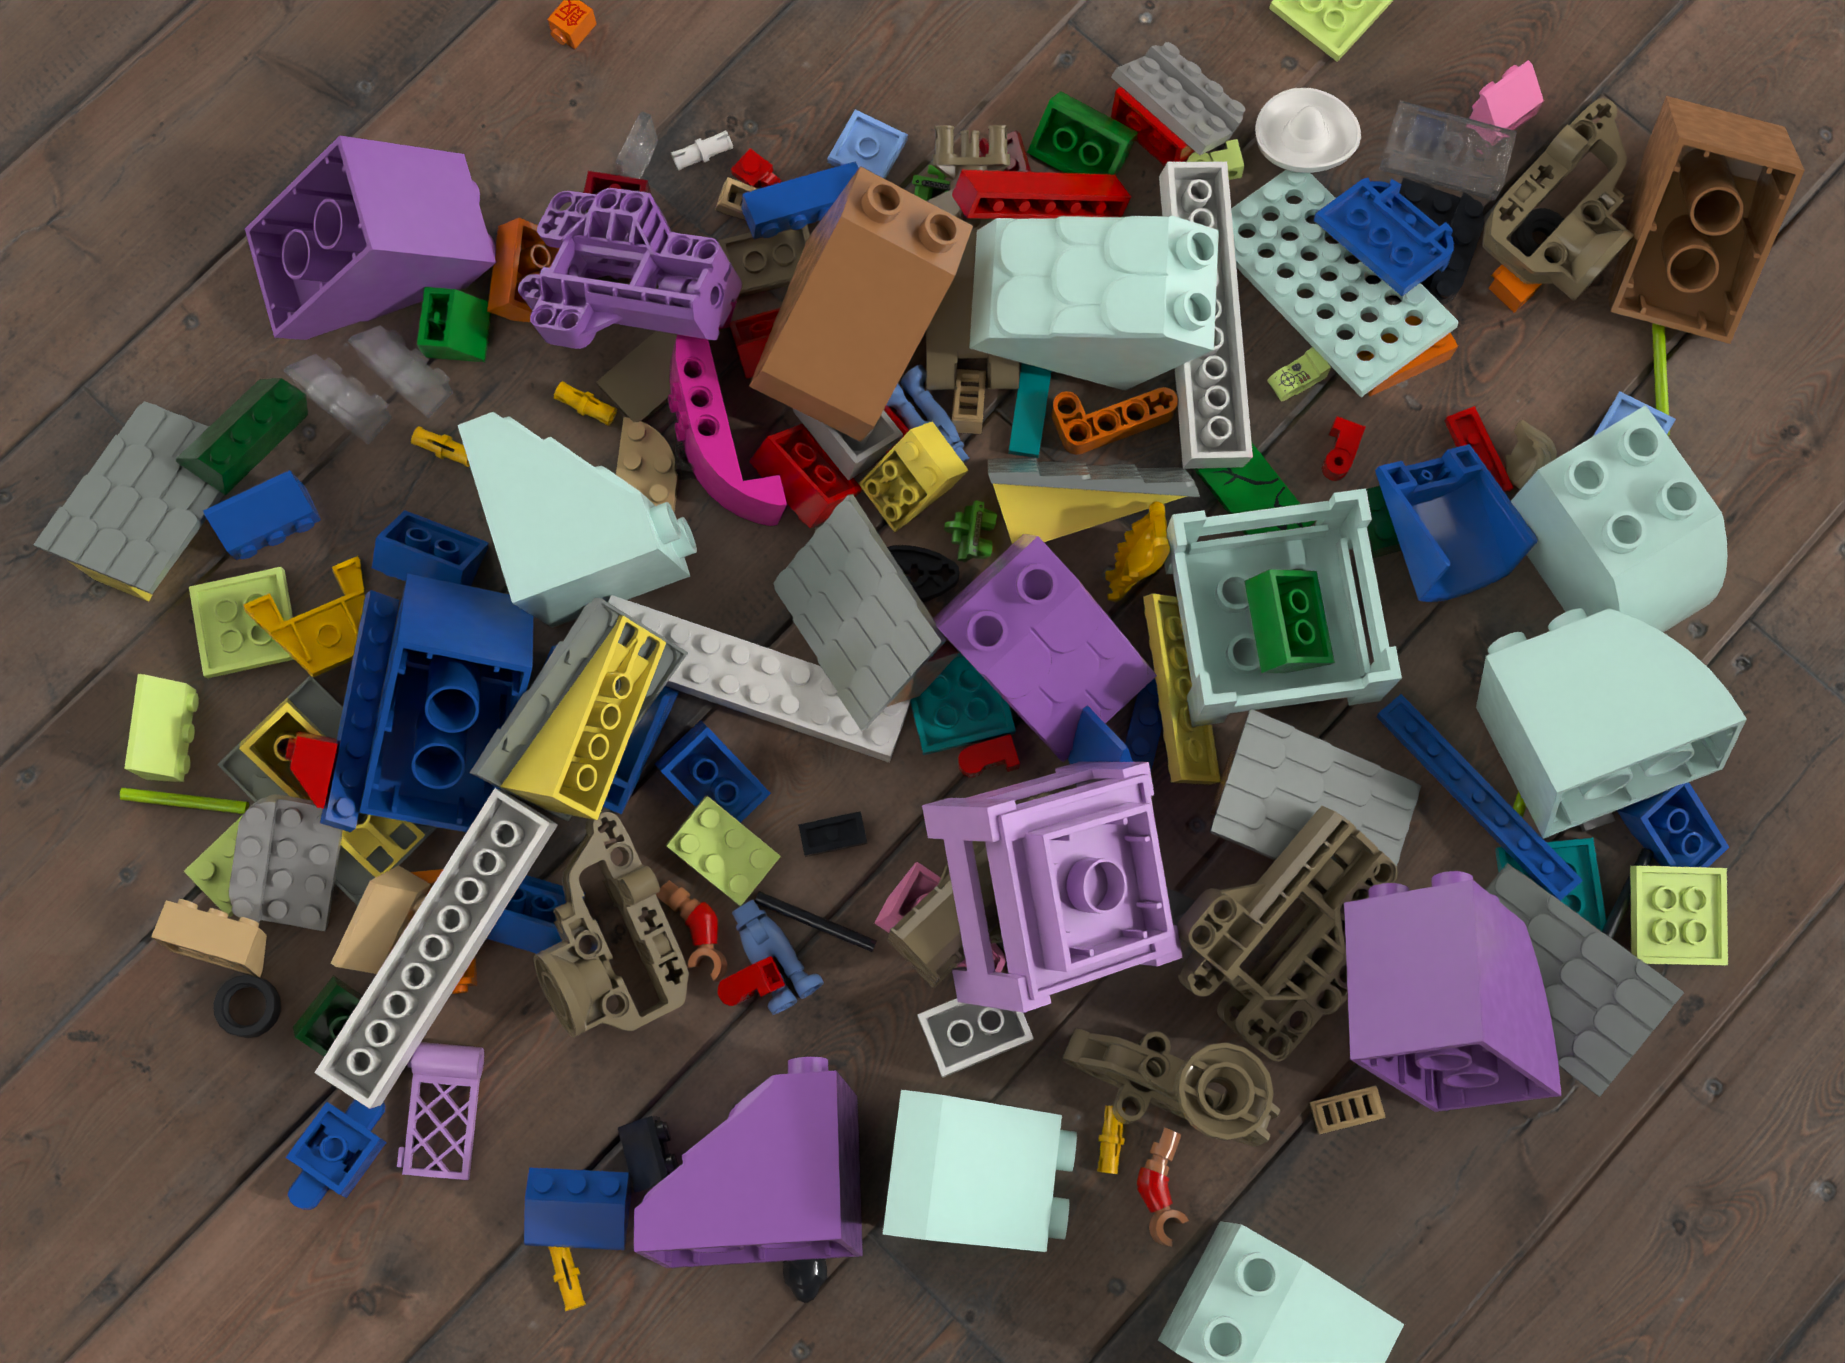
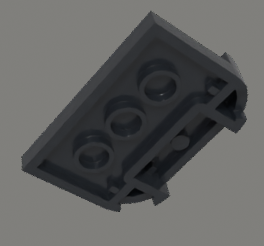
[1366,178,1484,305]

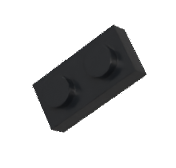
[798,811,868,857]

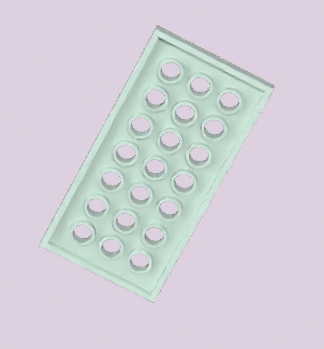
[1231,170,1458,397]

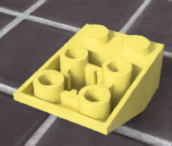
[859,421,969,532]

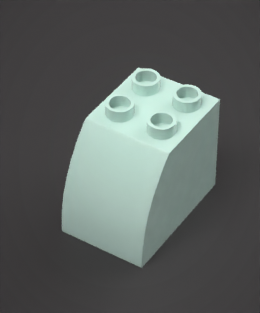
[1511,405,1728,633]
[1476,608,1747,839]

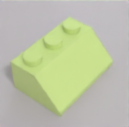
[124,674,199,782]

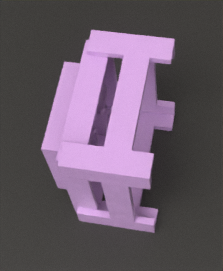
[922,762,1183,1013]

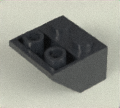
[618,1116,679,1193]

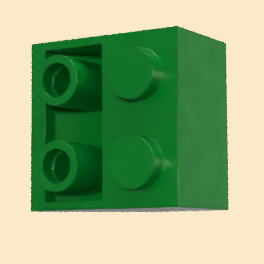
[417,287,491,362]

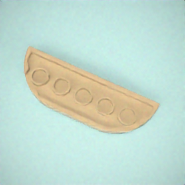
[616,417,679,512]

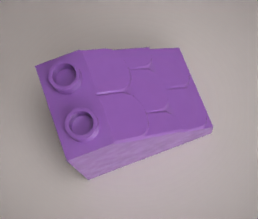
[245,136,496,340]
[933,534,1157,762]
[634,1057,863,1268]

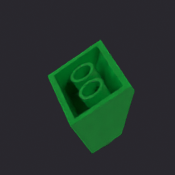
[1027,91,1139,176]
[1244,569,1335,673]

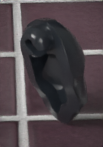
[783,1259,827,1303]

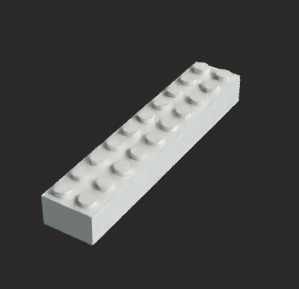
[1159,162,1253,469]
[608,595,911,763]
[314,788,558,1109]

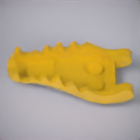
[1105,501,1170,602]

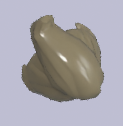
[1504,420,1557,489]

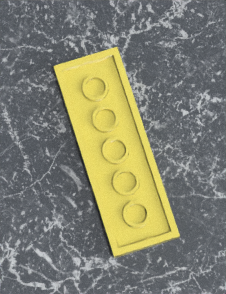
[1143,593,1221,785]

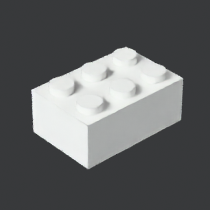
[917,998,1034,1078]

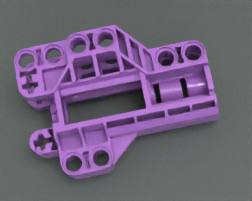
[518,188,742,349]

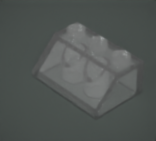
[347,325,454,419]
[283,354,392,445]

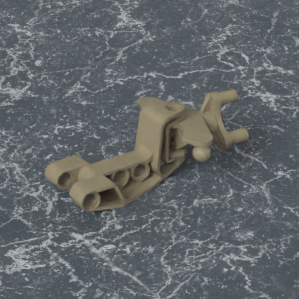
[926,125,1019,390]

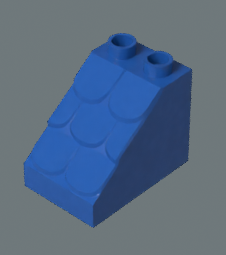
[359,573,534,832]

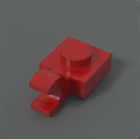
[731,148,782,188]

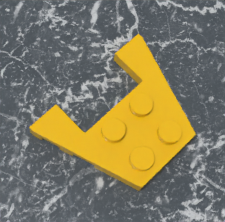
[243,556,365,677]

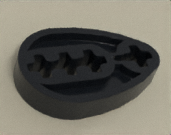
[887,545,960,602]

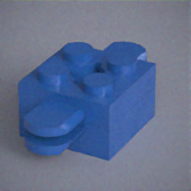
[285,1099,387,1210]

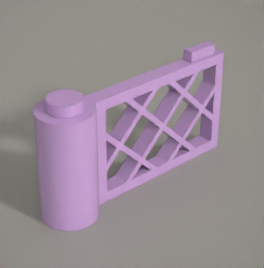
[397,1042,484,1180]

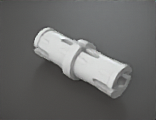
[671,130,733,171]

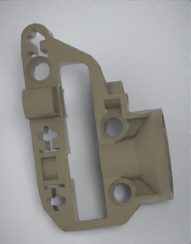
[1482,98,1634,301]
[533,812,688,1038]
[1062,1029,1281,1147]

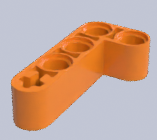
[1051,387,1178,455]

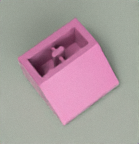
[1468,60,1544,147]

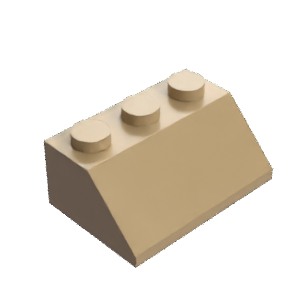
[330,865,431,974]
[151,899,267,978]

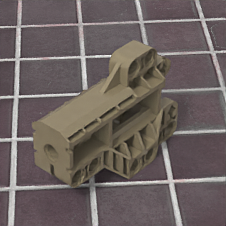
[887,786,1070,988]
[1177,806,1398,1061]

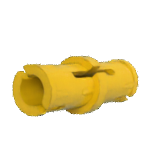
[554,381,617,426]
[411,426,470,467]
[1097,1105,1126,1174]
[548,1246,586,1311]

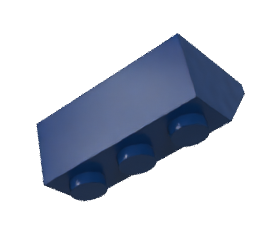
[203,470,321,560]
[372,510,489,586]
[486,875,585,954]
[524,1167,632,1250]

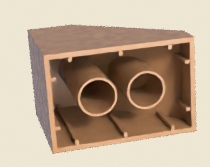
[1608,96,1805,344]
[749,166,973,442]

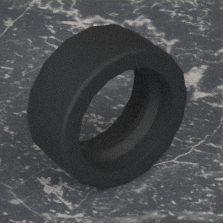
[213,975,281,1038]

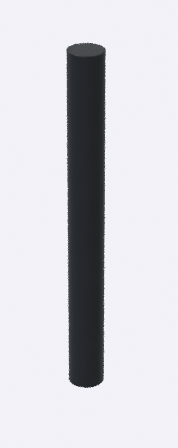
[1601,848,1654,939]
[755,891,877,952]

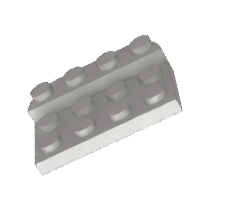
[1111,42,1245,155]
[229,794,343,931]

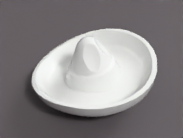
[1255,88,1361,173]

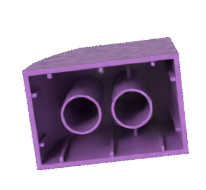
[1344,871,1561,1112]

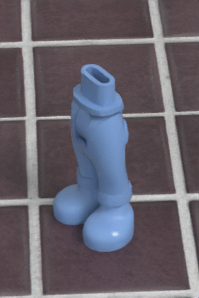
[886,365,969,463]
[732,900,824,1015]

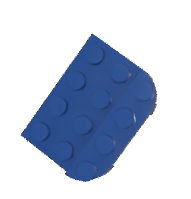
[1314,177,1454,296]

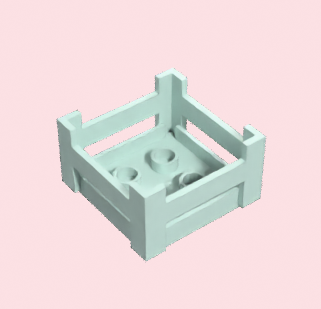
[1164,488,1402,727]

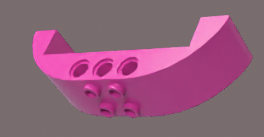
[668,301,787,526]

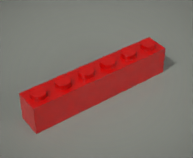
[952,170,1131,219]

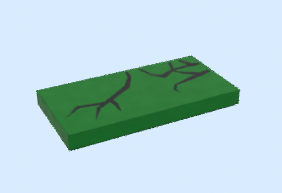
[1193,443,1315,535]

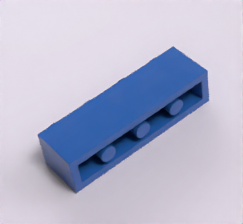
[741,161,859,239]

